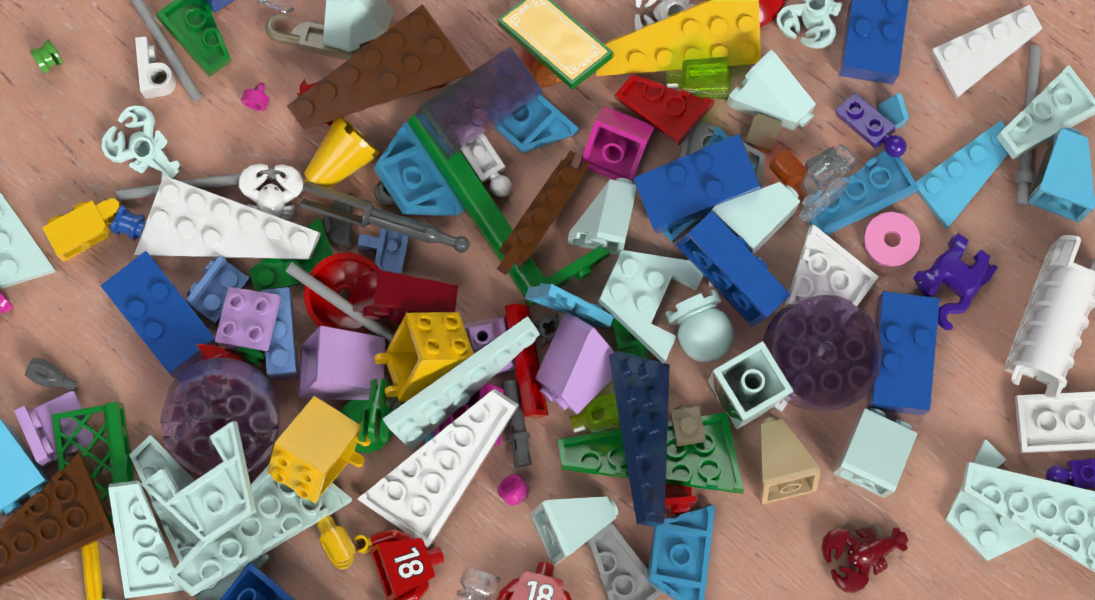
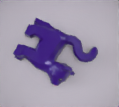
[913,233,998,331]

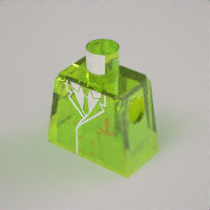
[667,57,731,99]
[570,392,620,433]

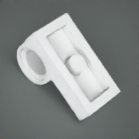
[135,36,176,99]

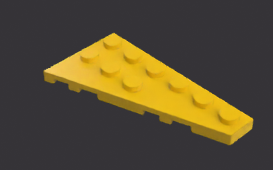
[596,0,761,76]

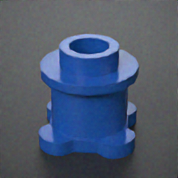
[110,205,146,241]

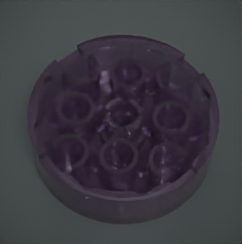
[763,295,882,411]
[160,358,281,475]

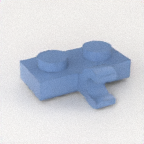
[358,228,409,274]

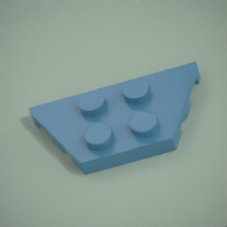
[481,59,579,154]
[373,122,465,216]
[647,505,715,600]

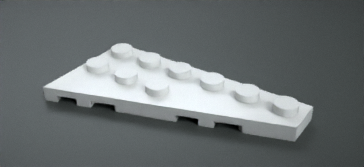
[134,176,321,260]
[358,389,519,548]

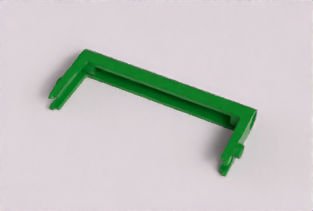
[407,70,610,306]

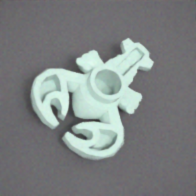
[777,0,842,49]
[102,105,181,180]

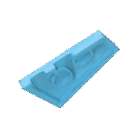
[525,283,614,328]

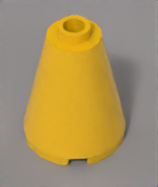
[304,117,380,188]

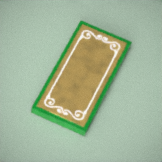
[497,0,613,90]

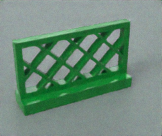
[52,402,135,521]

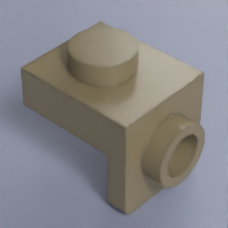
[670,405,706,446]

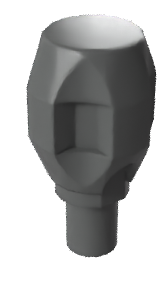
[25,358,77,391]

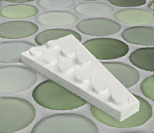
[770,224,879,412]

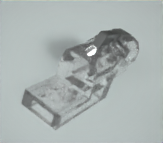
[799,144,856,224]

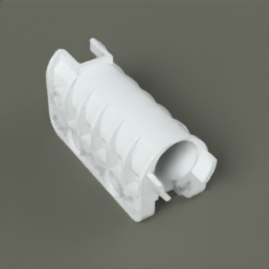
[1004,235,1095,398]

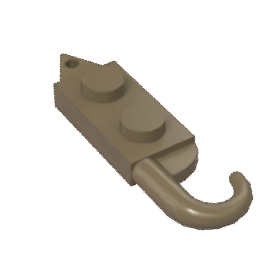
[265,13,368,61]

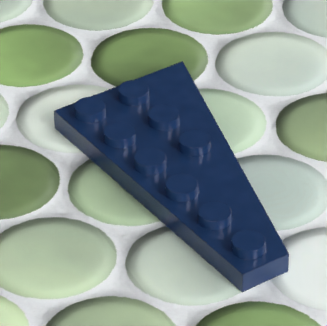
[609,351,670,527]

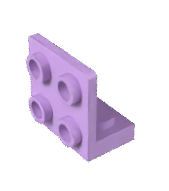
[215,287,281,351]
[14,391,95,467]

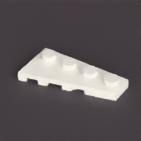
[931,5,1043,100]

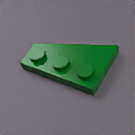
[156,0,231,77]
[249,217,333,292]

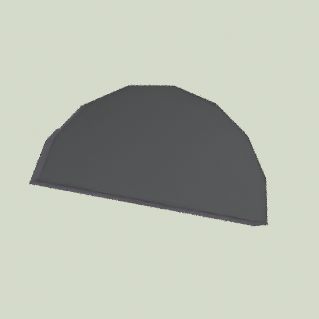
[323,193,353,249]

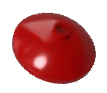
[303,253,383,334]

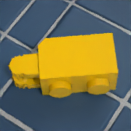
[42,198,121,262]

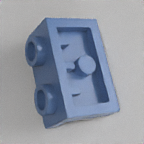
[186,256,251,325]

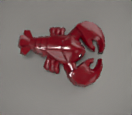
[821,527,909,594]

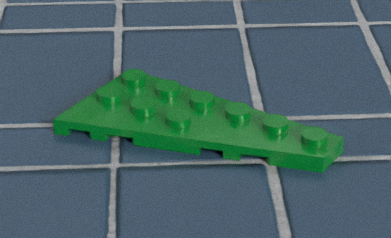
[557,412,744,494]

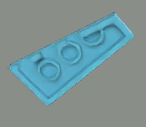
[916,120,1008,230]

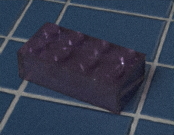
[415,46,543,160]

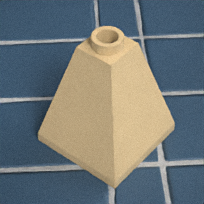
[760,417,821,505]

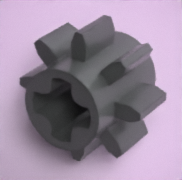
[534,312,560,347]

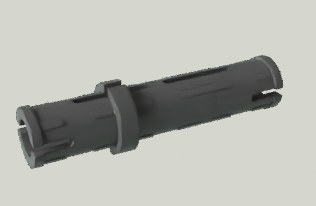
[501,380,532,468]

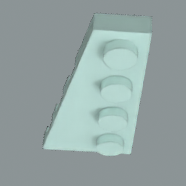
[997,65,1095,159]
[108,480,184,598]

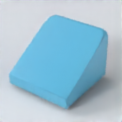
[877,93,909,129]

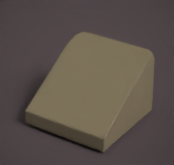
[745,113,782,152]

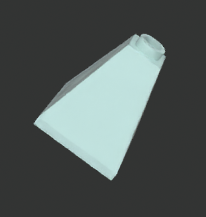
[530,496,618,566]

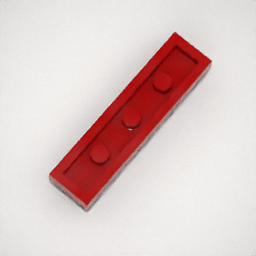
[505,303,549,418]

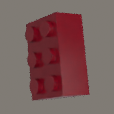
[353,269,458,325]

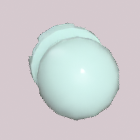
[665,289,735,363]

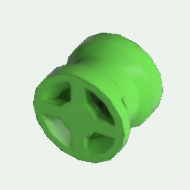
[30,40,64,74]

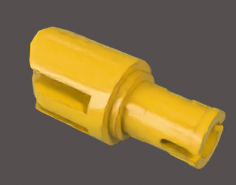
[316,515,355,569]

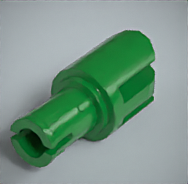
[358,378,391,442]

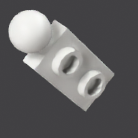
[452,121,512,198]

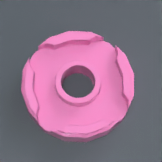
[864,212,920,268]

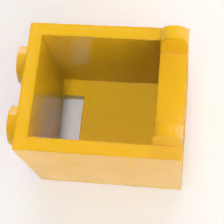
[374,312,474,402]
[267,396,371,504]

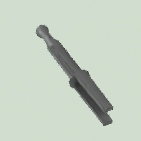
[299,181,470,253]

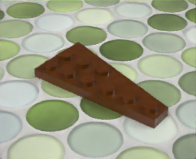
[287,4,473,129]
[0,453,115,588]

